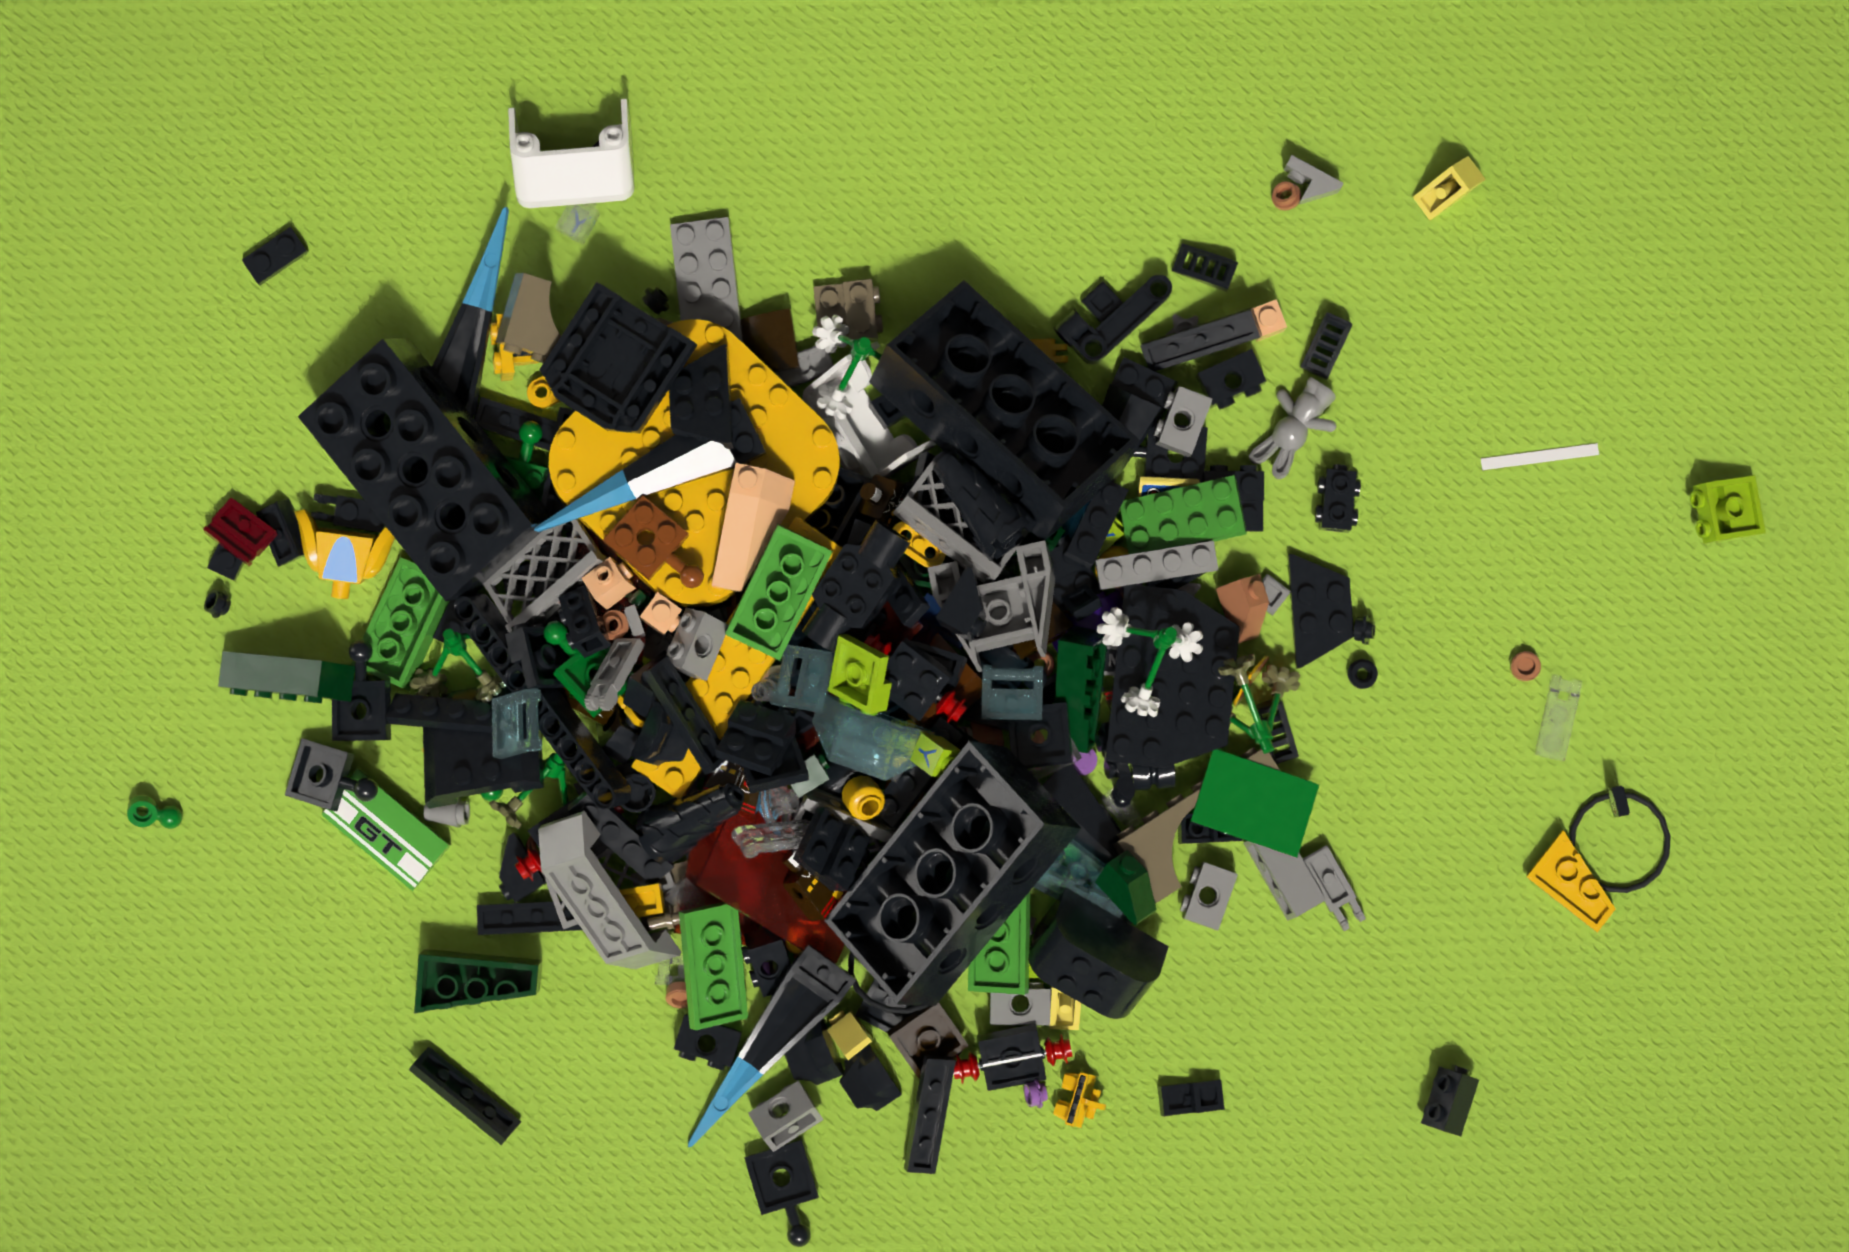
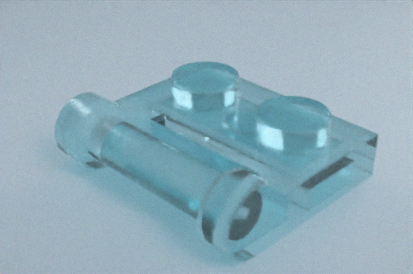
[770,645,835,713]
[982,665,1043,720]
[492,688,542,759]

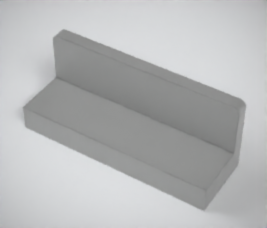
[1243,841,1325,921]

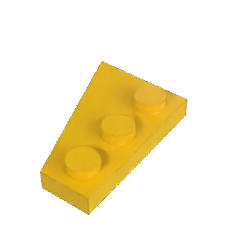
[1525,830,1616,932]

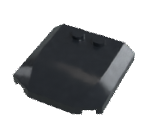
[540,282,697,434]
[423,687,544,809]

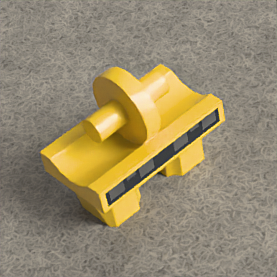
[1053,1072,1106,1128]

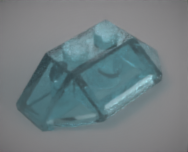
[812,692,936,781]

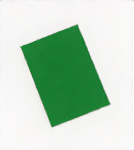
[1191,749,1319,858]

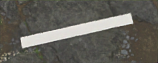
[1481,443,1599,470]

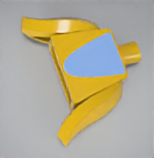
[294,509,395,599]

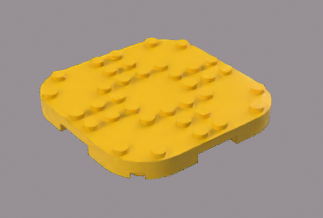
[549,319,840,607]

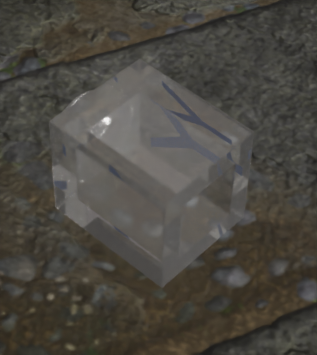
[555,203,600,245]

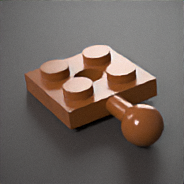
[603,495,704,588]

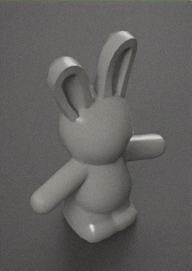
[1249,377,1336,479]

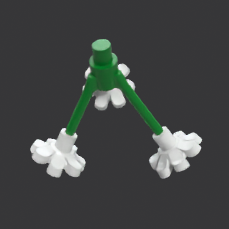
[812,315,882,419]
[1097,607,1203,717]

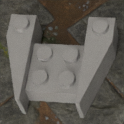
[928,540,1055,672]

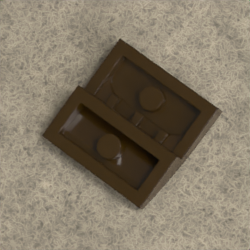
[741,308,800,372]

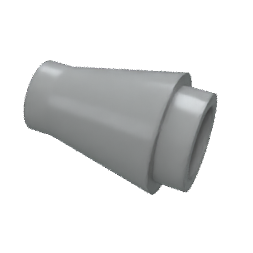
[424,798,470,828]

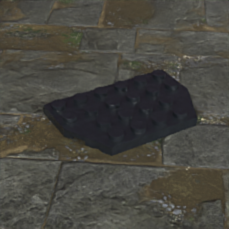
[1104,584,1240,769]

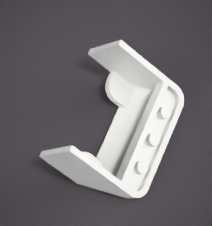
[508,99,635,208]
[803,341,937,478]

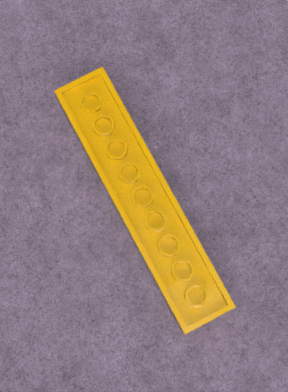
[631,517,843,799]

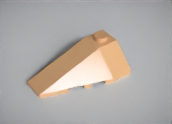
[712,463,795,592]

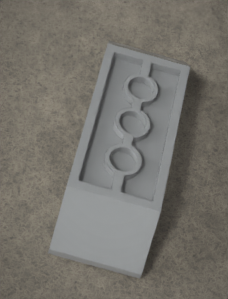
[538,811,681,969]

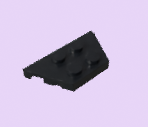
[669,344,734,449]
[1287,554,1354,669]

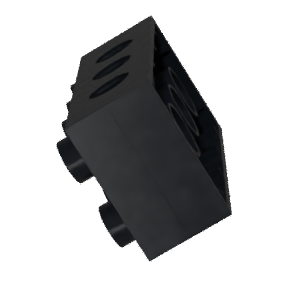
[869,280,1139,541]
[298,338,552,601]
[824,741,1082,1006]

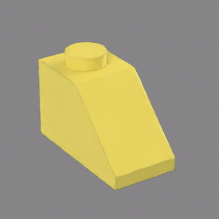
[1413,156,1486,220]
[1049,986,1081,1030]
[827,1010,873,1060]

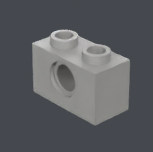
[1153,386,1212,457]
[666,608,728,681]
[1180,862,1238,931]
[990,982,1051,1025]
[748,1081,824,1152]

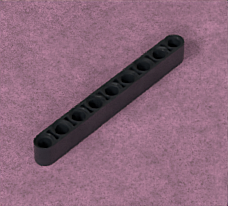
[453,593,631,810]

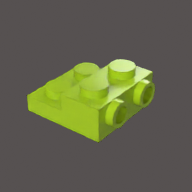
[1690,475,1766,544]
[828,634,892,715]

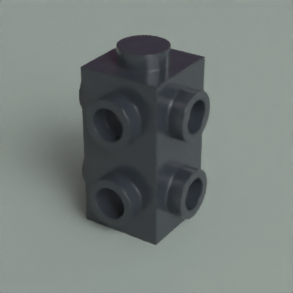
[1314,464,1361,533]
[558,585,612,658]
[1421,1065,1479,1137]

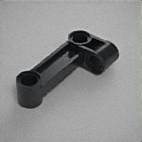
[1053,274,1172,365]

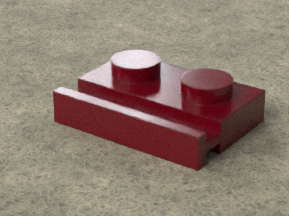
[203,497,278,567]

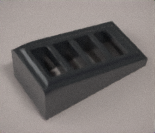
[1172,243,1238,292]
[1300,312,1353,380]
[1256,699,1299,764]

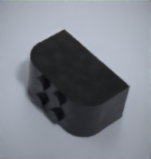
[1028,887,1169,1019]

